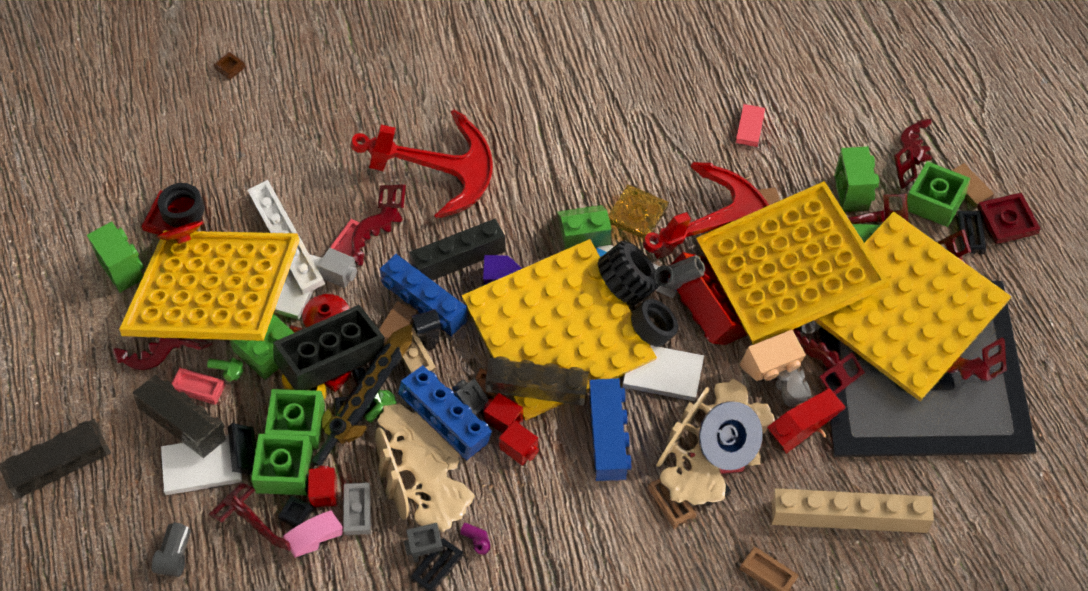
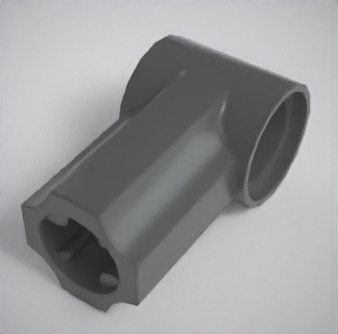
[654,255,706,290]
[152,522,191,577]

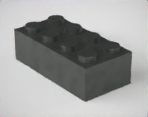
[273,305,385,390]

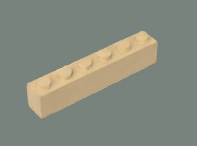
[772,488,934,533]

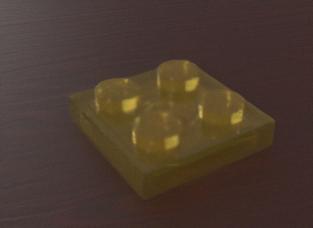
[608,184,669,239]

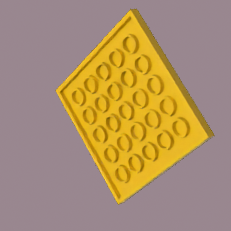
[696,181,889,345]
[814,212,1011,402]
[119,231,300,341]
[462,239,657,421]

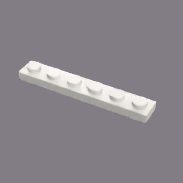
[247,180,325,294]

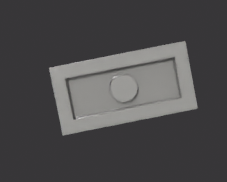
[344,482,371,536]

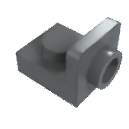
[452,378,489,415]
[404,523,443,563]

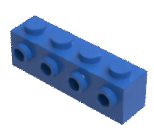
[380,254,468,337]
[398,365,492,461]
[589,378,632,481]

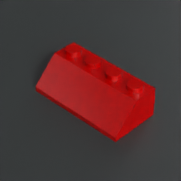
[668,252,747,345]

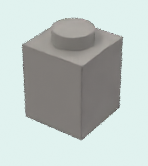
[318,247,357,288]

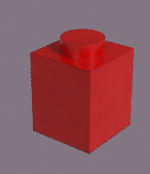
[483,393,524,433]
[499,421,539,466]
[308,466,337,508]

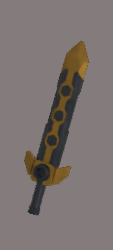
[311,324,413,467]

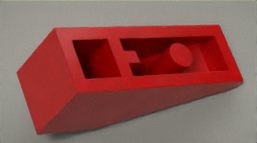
[767,388,846,454]

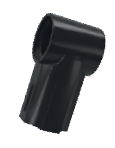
[411,309,441,351]

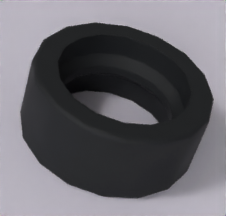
[157,183,205,228]
[631,299,678,347]

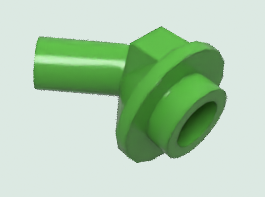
[207,358,244,382]
[365,390,397,423]

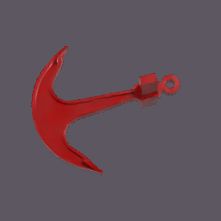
[351,110,493,219]
[642,162,769,259]

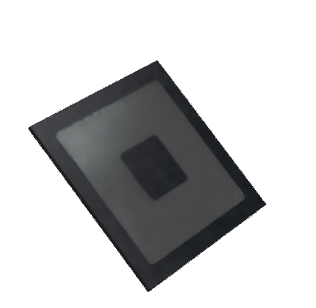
[819,281,1037,457]

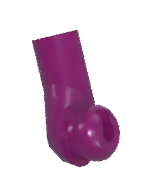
[460,523,491,555]

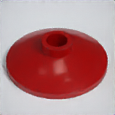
[157,220,203,244]
[302,294,349,328]

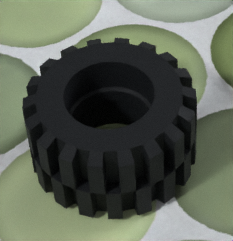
[598,240,659,306]

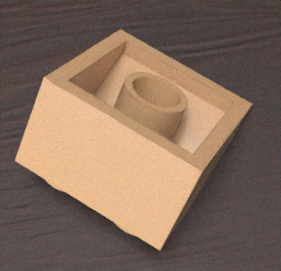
[739,330,806,381]

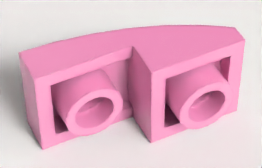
[283,510,344,557]

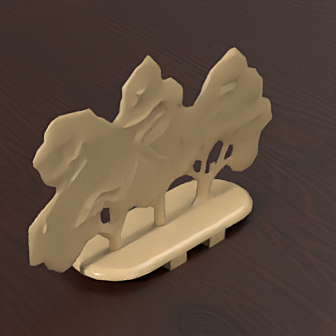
[656,379,775,505]
[375,403,474,532]

